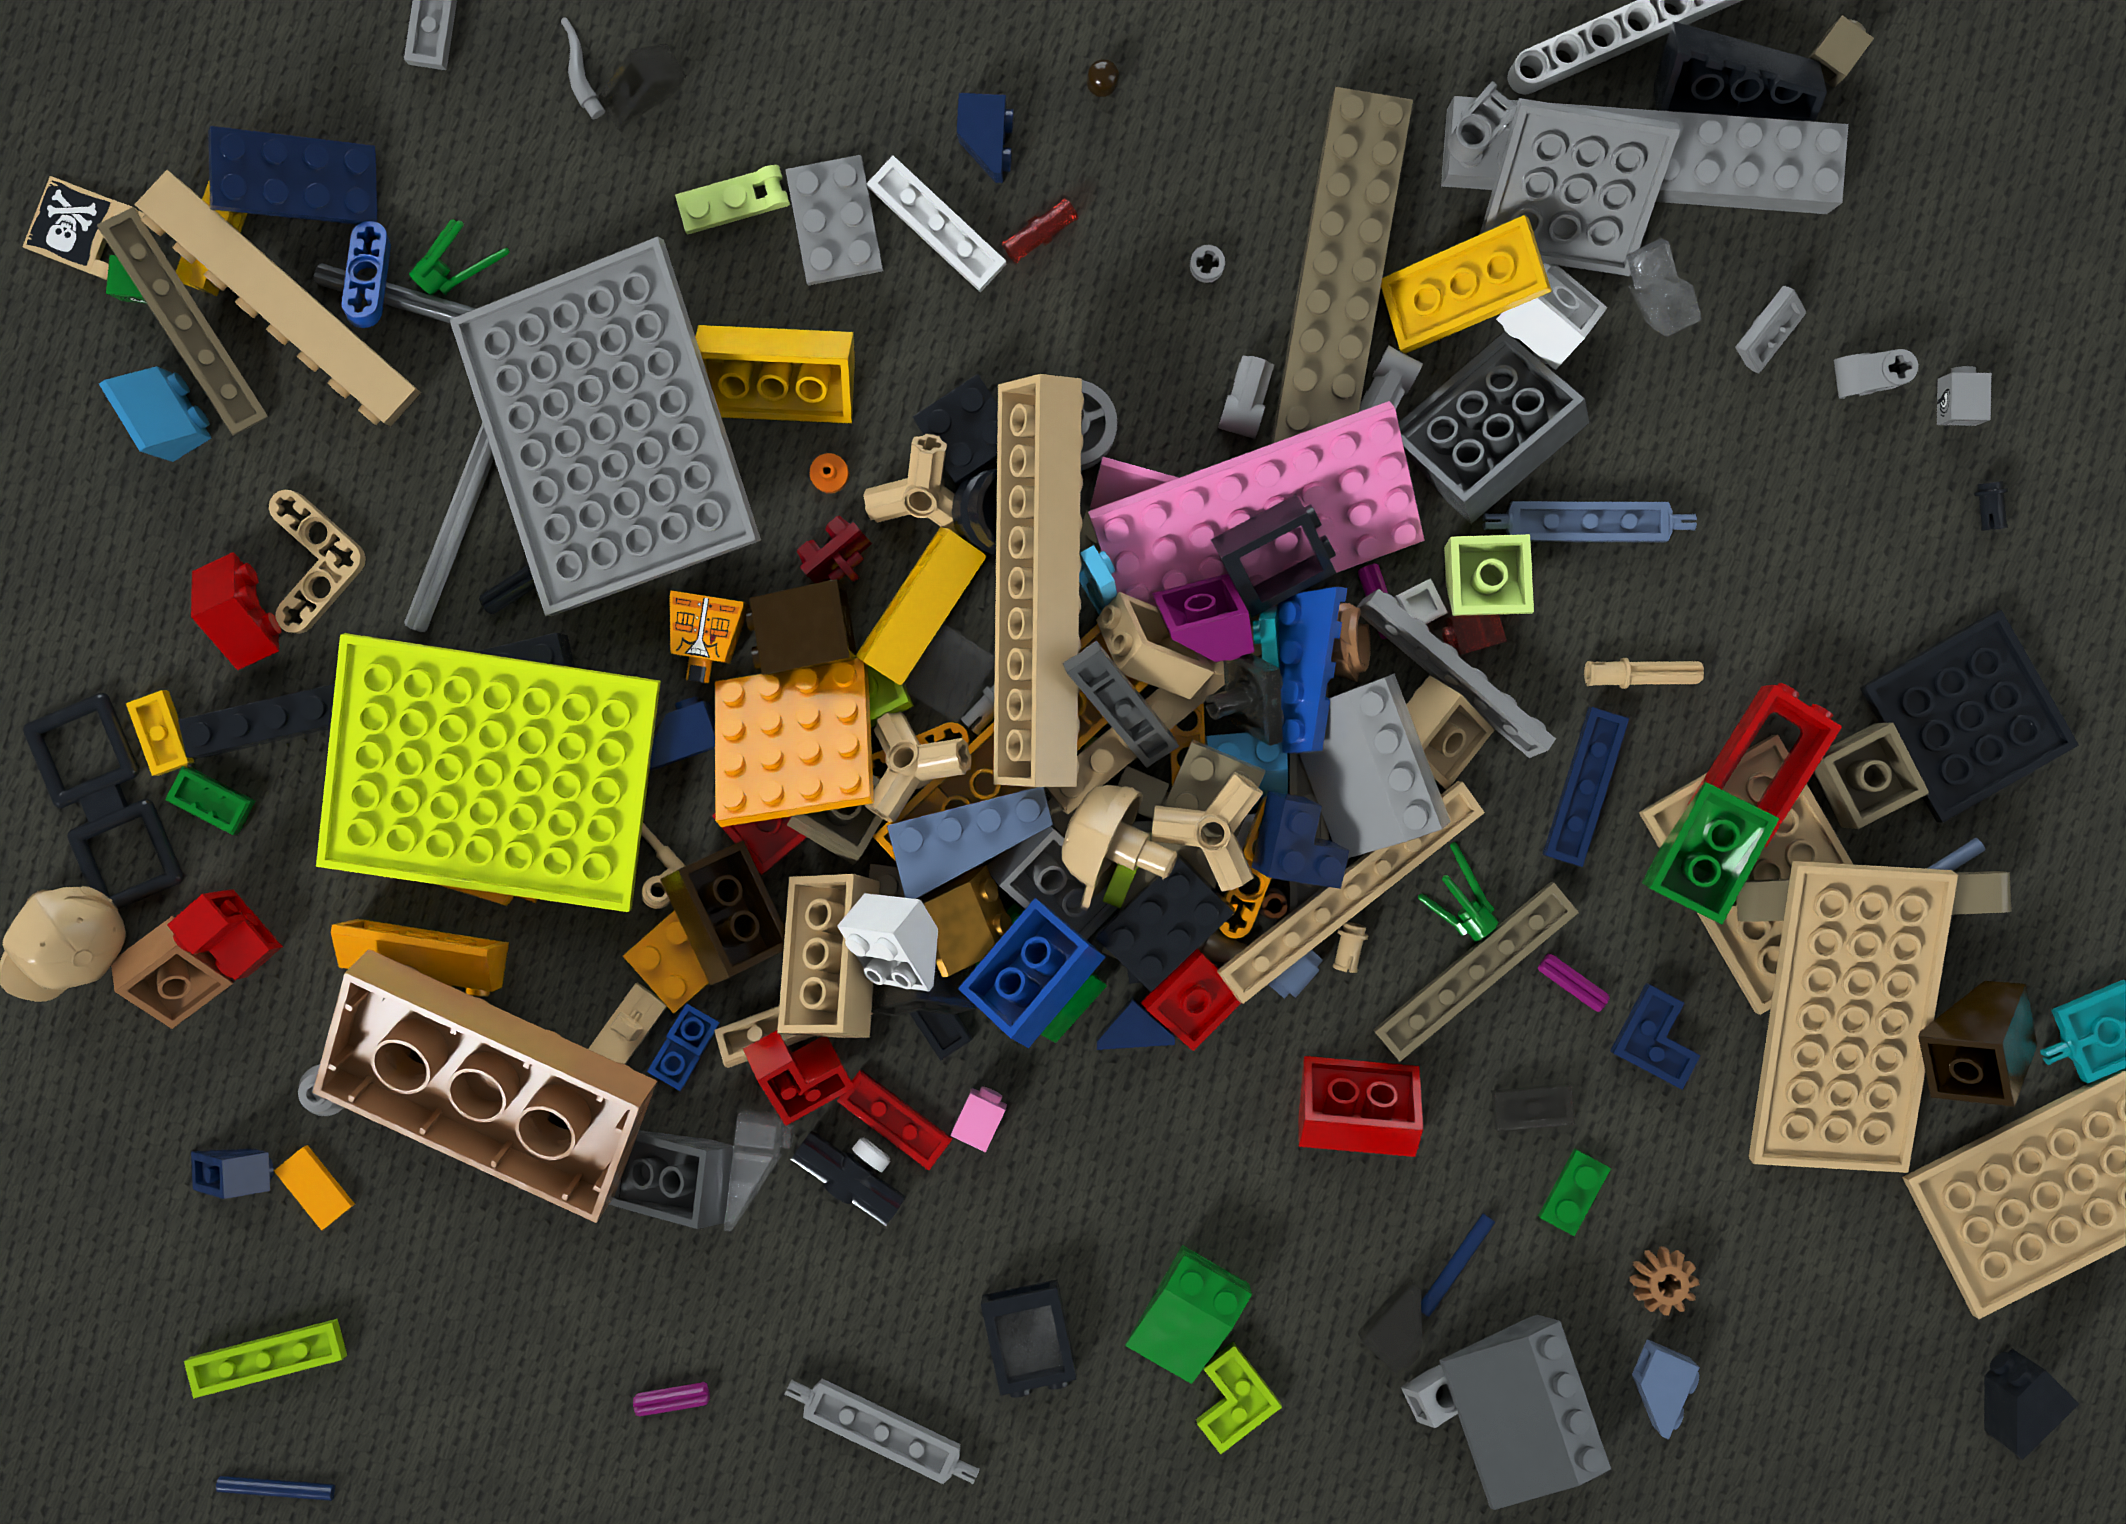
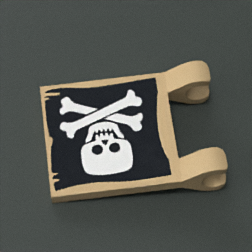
[23,176,145,280]

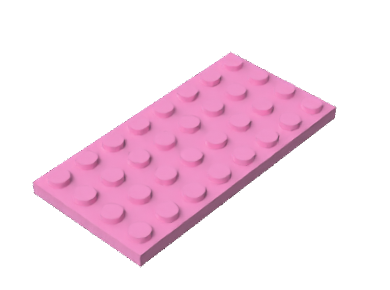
[1088,401,1425,607]

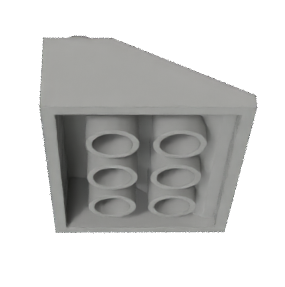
[1299,674,1451,858]

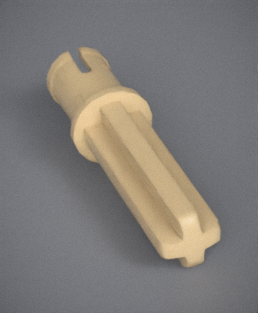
[1584,658,1704,689]

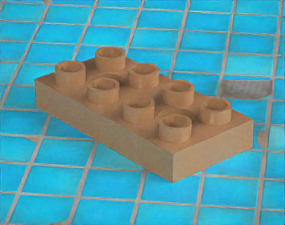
[312,949,657,1223]

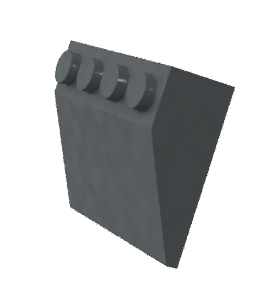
[1398,331,1589,524]
[1439,1315,1611,1510]

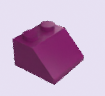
[1152,574,1255,662]

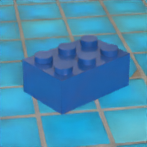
[958,898,1105,1048]

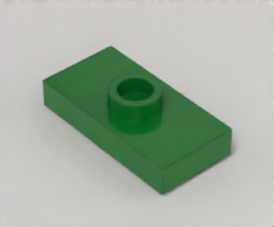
[165,766,256,835]

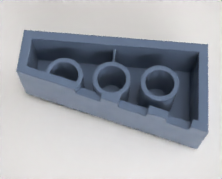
[887,787,1054,899]

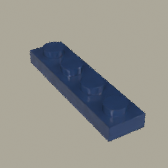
[1542,707,1629,867]

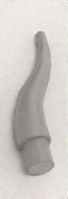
[561,18,605,119]

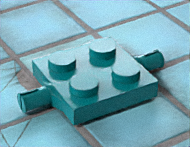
[2040,980,2126,1083]

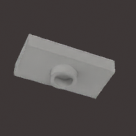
[1735,286,1806,373]

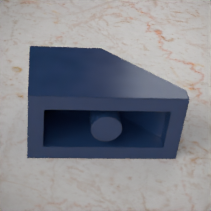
[649,697,715,771]
[191,1149,274,1199]

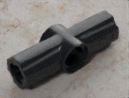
[791,1130,906,1226]

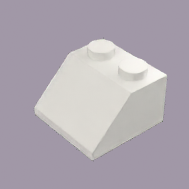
[1496,263,1607,370]

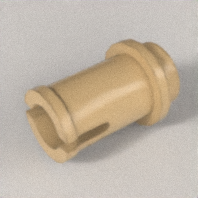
[1333,922,1368,973]

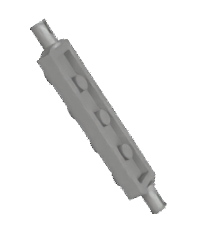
[784,1379,980,1485]

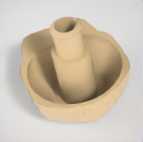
[1062,785,1177,911]
[0,886,126,1002]

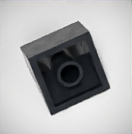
[1984,1349,2079,1460]

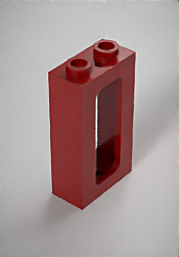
[1687,683,1842,848]

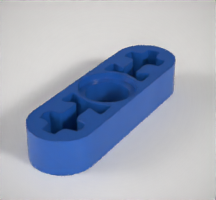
[342,221,391,328]

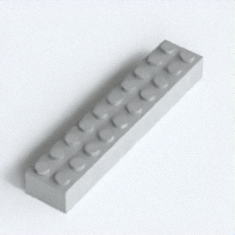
[1441,96,1849,214]

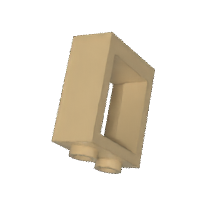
[1096,592,1214,699]

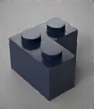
[1252,791,1350,889]

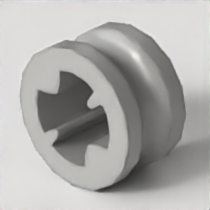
[1190,245,1225,283]

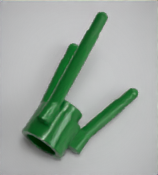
[409,219,510,296]
[1418,842,1499,941]

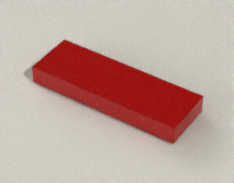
[837,1069,953,1170]

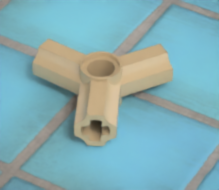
[863,434,959,536]
[864,712,972,823]
[1152,772,1263,892]

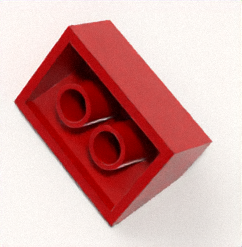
[1298,1056,1423,1157]

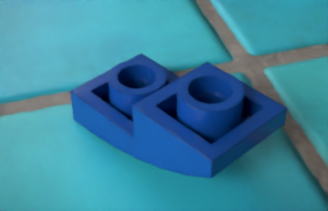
[647,1003,720,1092]

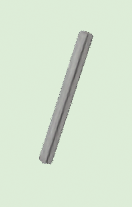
[404,422,494,632]

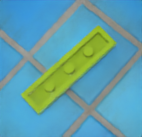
[184,1319,347,1399]

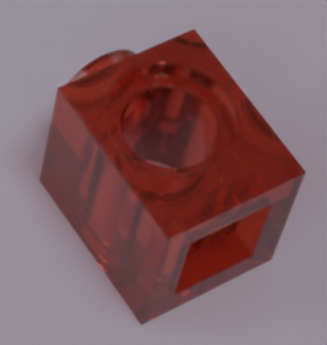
[1441,614,1507,655]

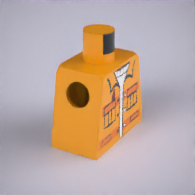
[670,590,749,683]

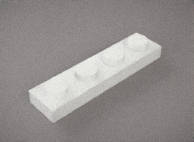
[867,156,1007,293]

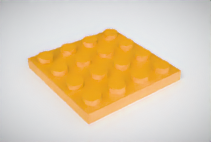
[715,658,874,827]

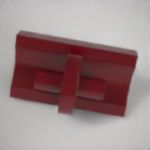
[797,516,872,583]

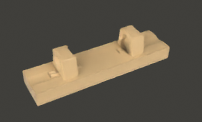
[553,982,667,1118]

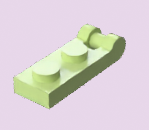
[675,165,790,234]

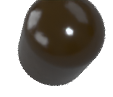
[1087,59,1119,97]

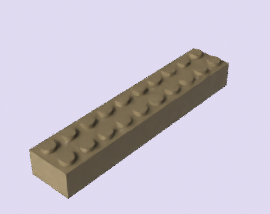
[1271,87,1413,444]

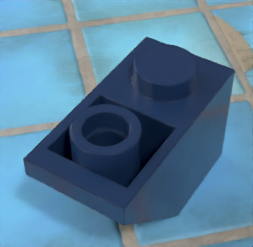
[957,93,1014,183]

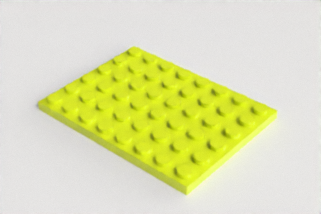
[316,633,661,912]

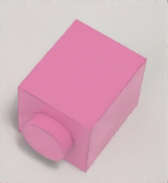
[950,1086,1007,1152]

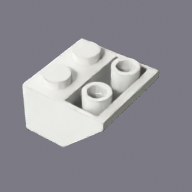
[837,893,938,991]

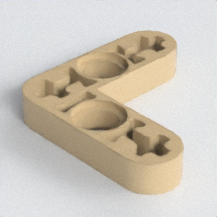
[269,490,366,634]

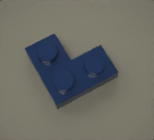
[1610,983,1701,1090]

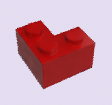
[191,552,282,670]
[167,889,283,980]
[743,1030,855,1126]

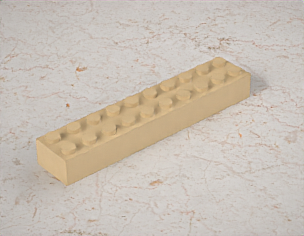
[993,374,1084,787]

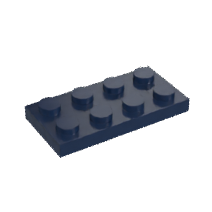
[208,126,377,225]

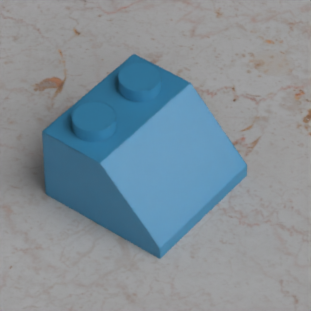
[99,366,211,462]
[1205,730,1288,810]

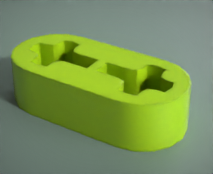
[1102,864,1138,909]

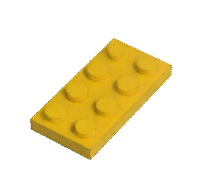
[1381,215,1552,354]

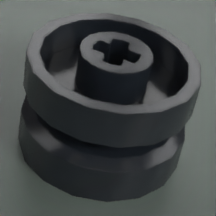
[951,468,997,556]

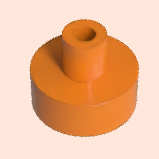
[809,453,849,493]

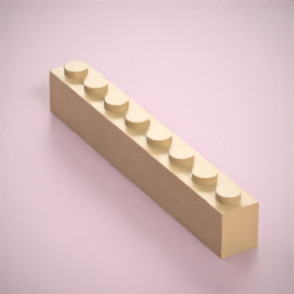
[134,170,421,427]

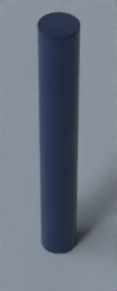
[1417,1213,1496,1317]
[216,1476,335,1501]

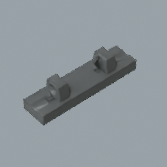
[1063,641,1179,768]

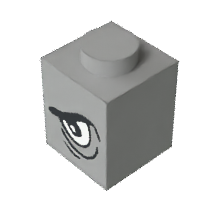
[1937,366,1992,426]

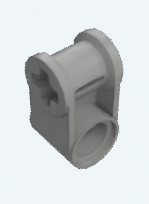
[1448,81,1517,162]
[1833,349,1919,399]

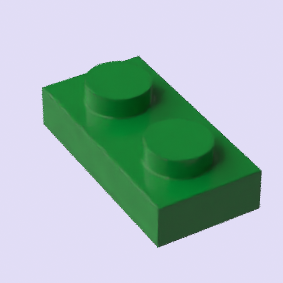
[1538,1148,1611,1237]

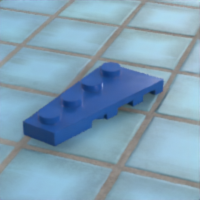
[1278,587,1347,753]

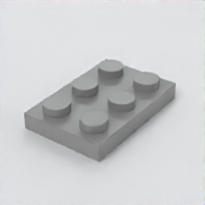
[785,155,883,286]

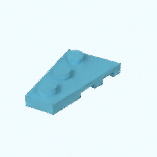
[1079,545,1117,615]

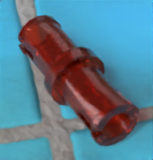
[1002,198,1079,263]

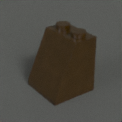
[745,579,857,676]
[1918,981,2037,1107]

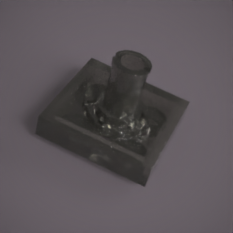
[1206,653,1284,746]

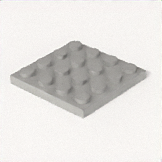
[1480,98,1680,276]

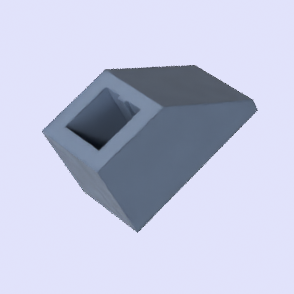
[1632,1339,1700,1439]

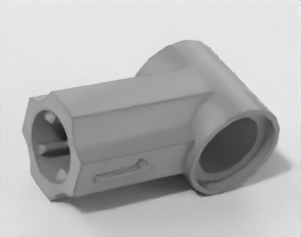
[1359,346,1423,412]
[1218,355,1274,439]

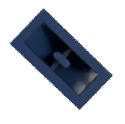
[1096,997,1175,1050]

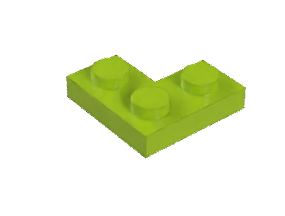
[1196,1342,1282,1454]

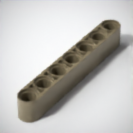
[1737,871,2012,922]

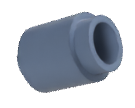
[1268,950,1323,999]

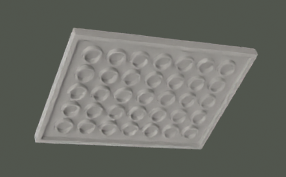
[450,236,761,616]

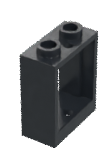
[1211,495,1336,618]

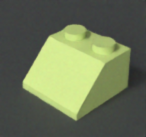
[1444,534,1534,616]

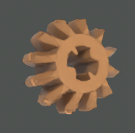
[1629,1246,1700,1316]

